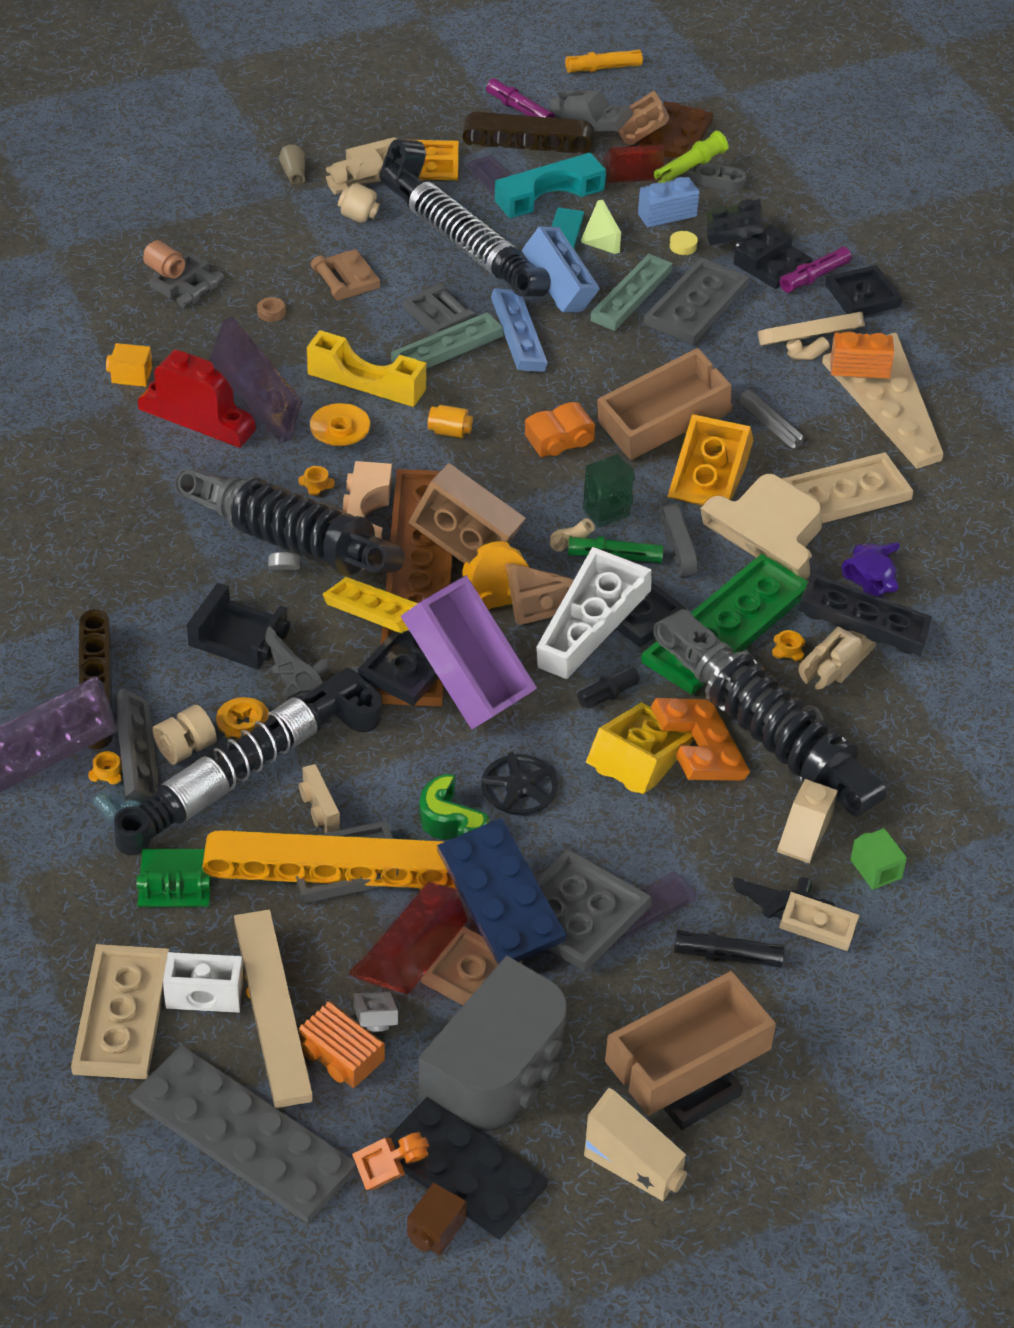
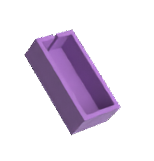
[401,575,537,730]

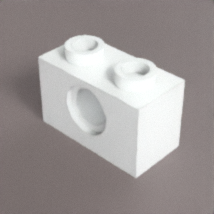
[163,952,244,1013]

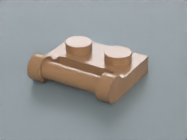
[311,249,381,301]

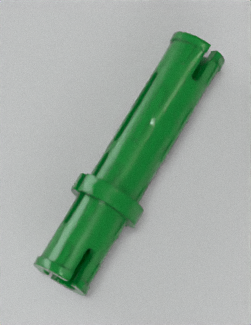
[568,536,663,564]

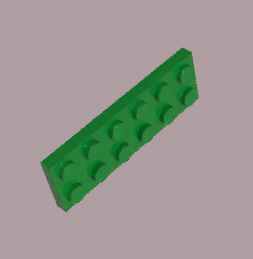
[641,553,808,695]

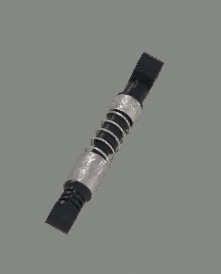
[114,667,382,855]

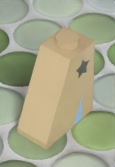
[584,1088,687,1201]

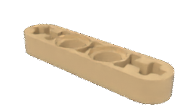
[757,312,865,346]

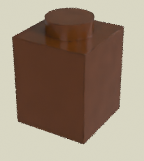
[407,1182,467,1255]

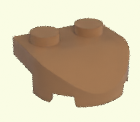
[617,90,669,145]

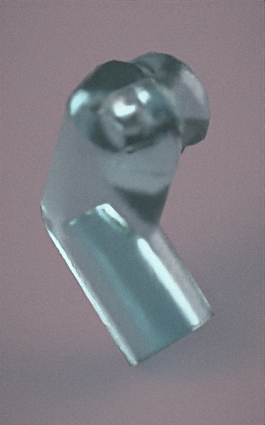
[92,792,141,823]

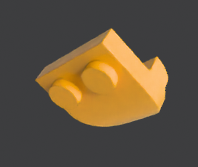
[462,541,529,610]

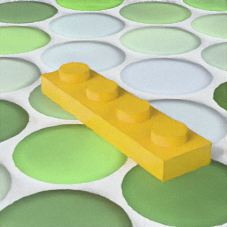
[322,577,418,633]

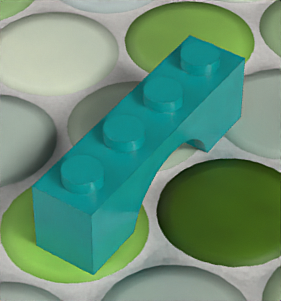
[495,153,606,219]

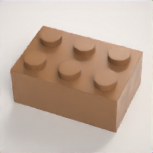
[408,463,526,564]

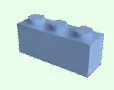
[521,226,600,312]

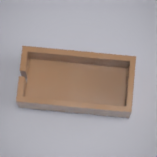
[597,348,731,460]
[605,971,776,1116]

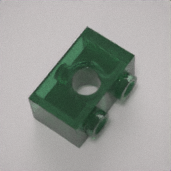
[583,454,635,528]

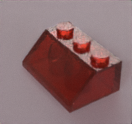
[349,881,468,994]

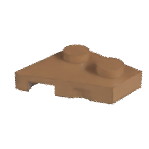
[505,563,574,625]

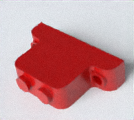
[138,350,256,448]

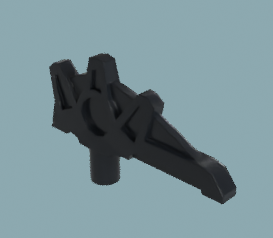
[732,877,835,920]

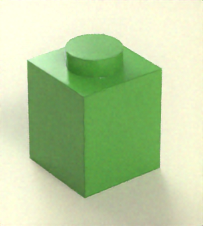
[850,828,907,890]

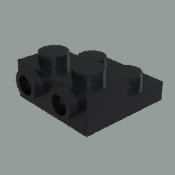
[734,225,813,289]

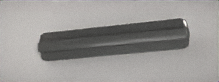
[739,389,805,449]

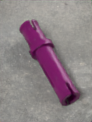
[486,78,555,118]
[779,246,852,293]

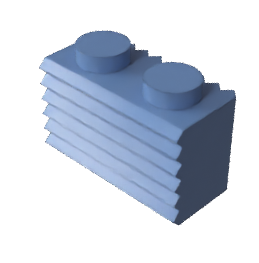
[638,177,700,228]

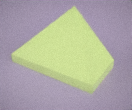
[581,200,621,254]

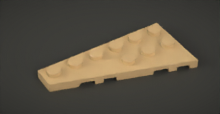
[822,332,943,469]

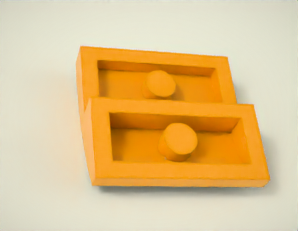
[418,140,459,181]

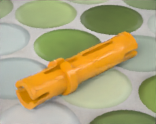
[565,49,643,73]

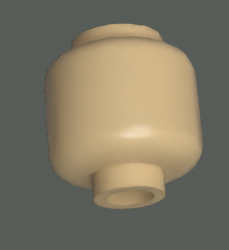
[337,183,380,223]

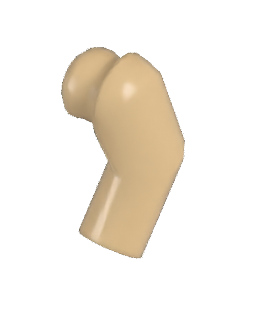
[786,337,829,360]
[550,518,595,552]

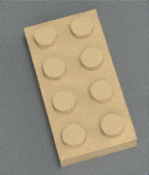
[786,452,913,523]
[71,944,169,1079]

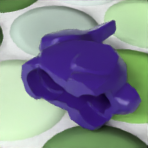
[842,542,900,597]

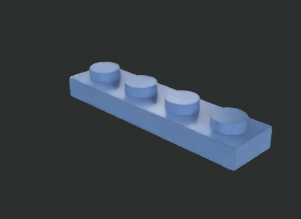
[491,288,548,372]

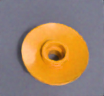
[310,403,370,446]

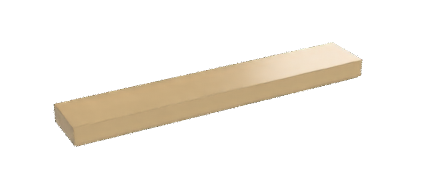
[234,909,312,1108]

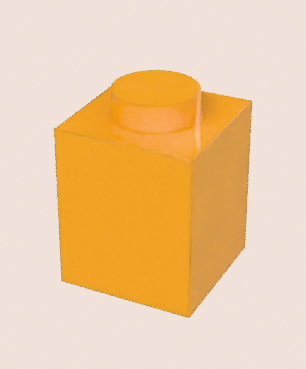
[106,343,153,387]

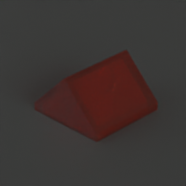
[603,145,664,183]

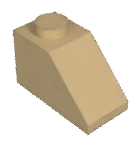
[777,779,838,864]

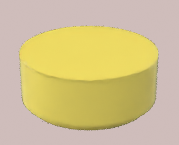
[670,231,698,255]

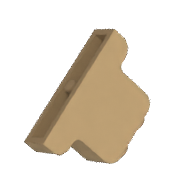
[700,474,822,580]

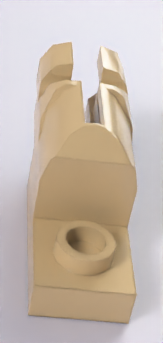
[326,137,397,195]
[799,626,876,690]

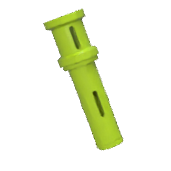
[654,130,729,183]

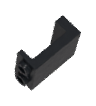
[187,583,290,670]

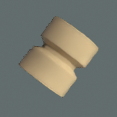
[152,704,217,765]

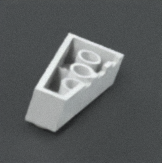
[536,547,652,679]

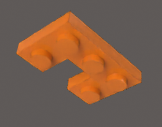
[650,698,750,781]

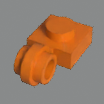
[352,1132,429,1191]

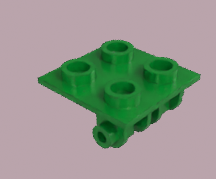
[137,849,211,907]

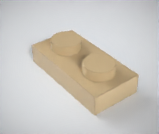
[299,764,340,833]
[779,892,859,951]

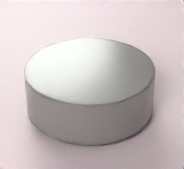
[268,552,300,570]

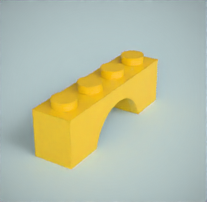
[307,330,426,407]

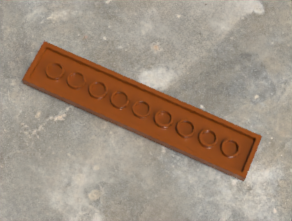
[376,469,453,707]

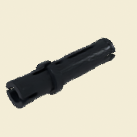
[674,929,785,968]

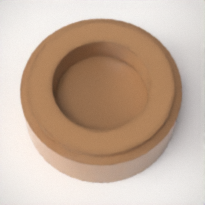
[257,297,286,322]

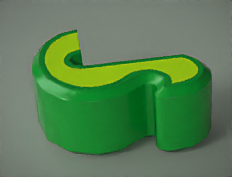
[419,774,490,840]

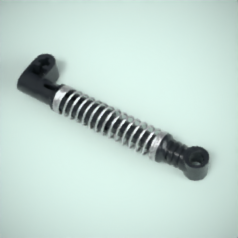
[380,139,551,296]

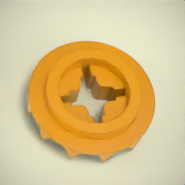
[216,697,269,739]

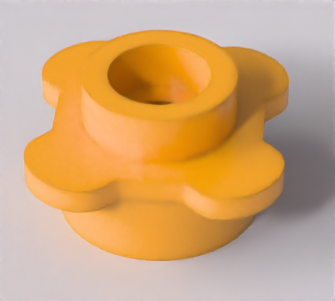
[298,466,335,496]
[772,630,806,661]
[88,751,122,785]

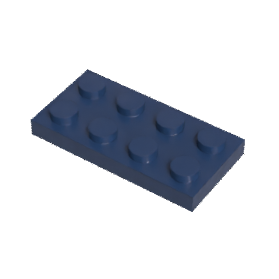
[437,818,566,965]

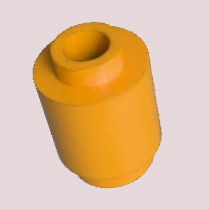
[428,405,473,439]

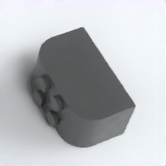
[419,955,566,1131]

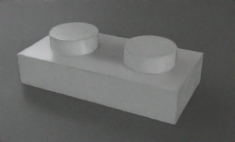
[354,992,398,1031]

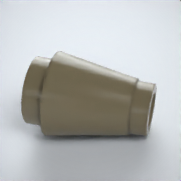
[279,144,305,184]

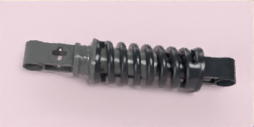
[175,469,405,576]
[654,609,886,817]

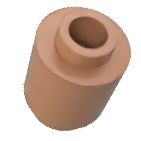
[143,240,185,278]

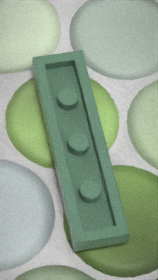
[590,254,673,331]
[391,312,504,369]

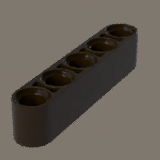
[462,112,593,154]
[79,609,112,749]

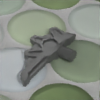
[265,626,330,700]

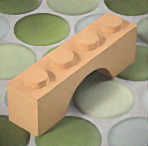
[343,461,392,569]

